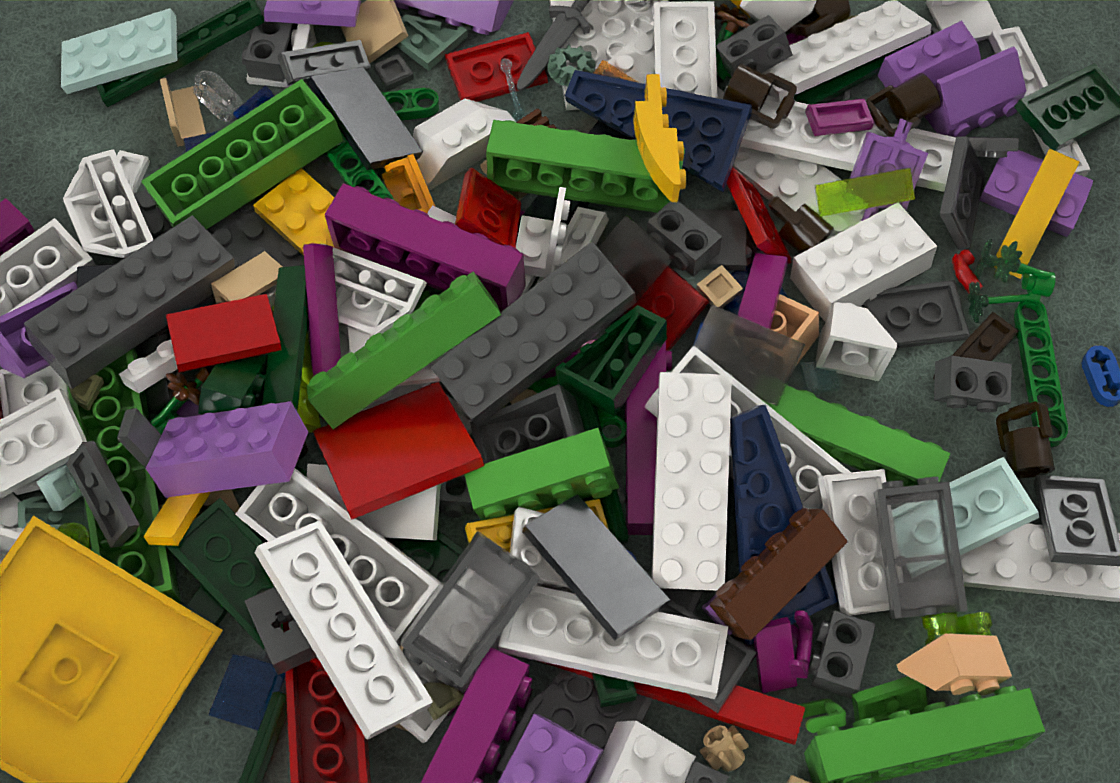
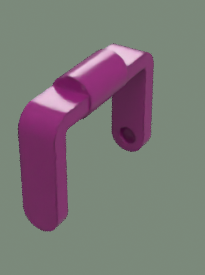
[788,610,813,678]

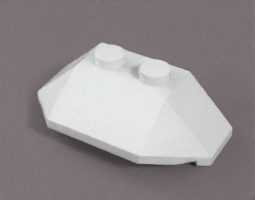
[413,99,516,191]
[63,149,153,258]
[321,243,427,336]

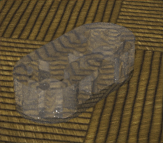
[193,70,242,122]

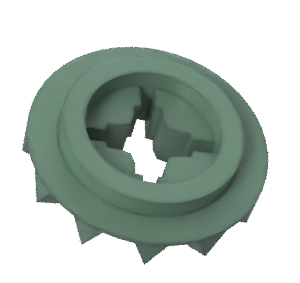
[547,44,595,87]

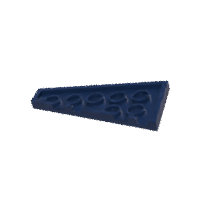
[565,70,752,192]
[730,404,838,645]

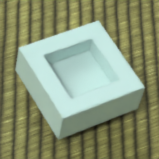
[37,464,82,511]

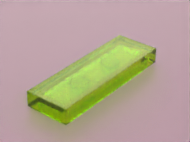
[814,167,915,217]

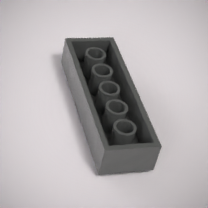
[24,215,235,389]
[430,241,637,427]

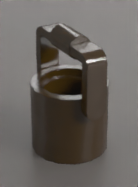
[786,0,851,37]
[723,63,797,129]
[866,73,941,137]
[768,196,834,254]
[996,401,1055,479]

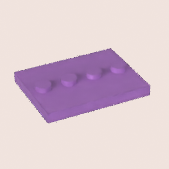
[264,0,361,27]

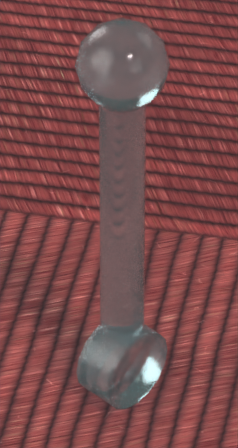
[500,59,525,119]

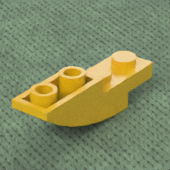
[633,74,686,202]

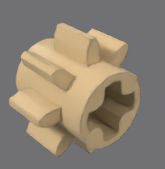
[700,725,749,771]

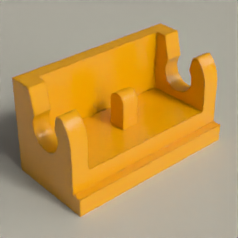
[382,154,435,214]

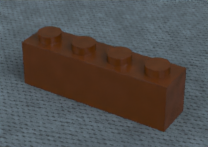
[709,508,848,640]

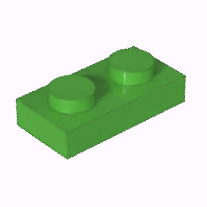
[851,676,928,722]

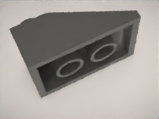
[470,384,585,464]

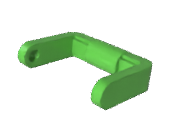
[797,698,846,733]

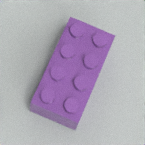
[145,401,308,498]
[498,714,604,783]

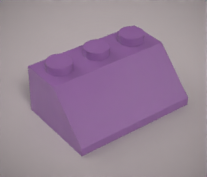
[878,21,981,88]
[924,46,1026,137]
[980,150,1093,237]
[0,282,77,378]

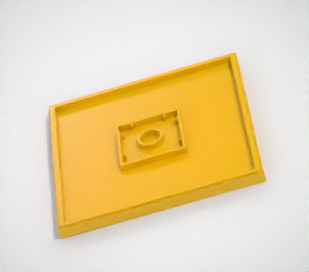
[0,516,223,783]

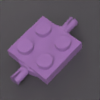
[845,119,928,221]

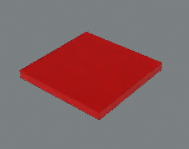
[313,381,484,520]

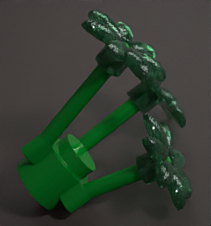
[967,239,1056,323]

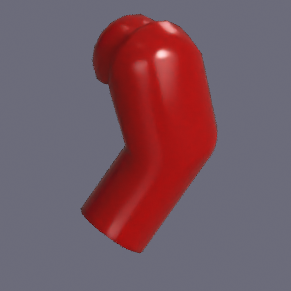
[951,249,983,296]

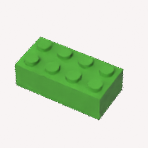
[464,428,619,520]

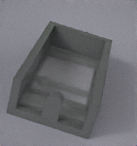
[873,477,968,619]
[400,530,540,687]

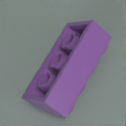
[394,0,514,35]

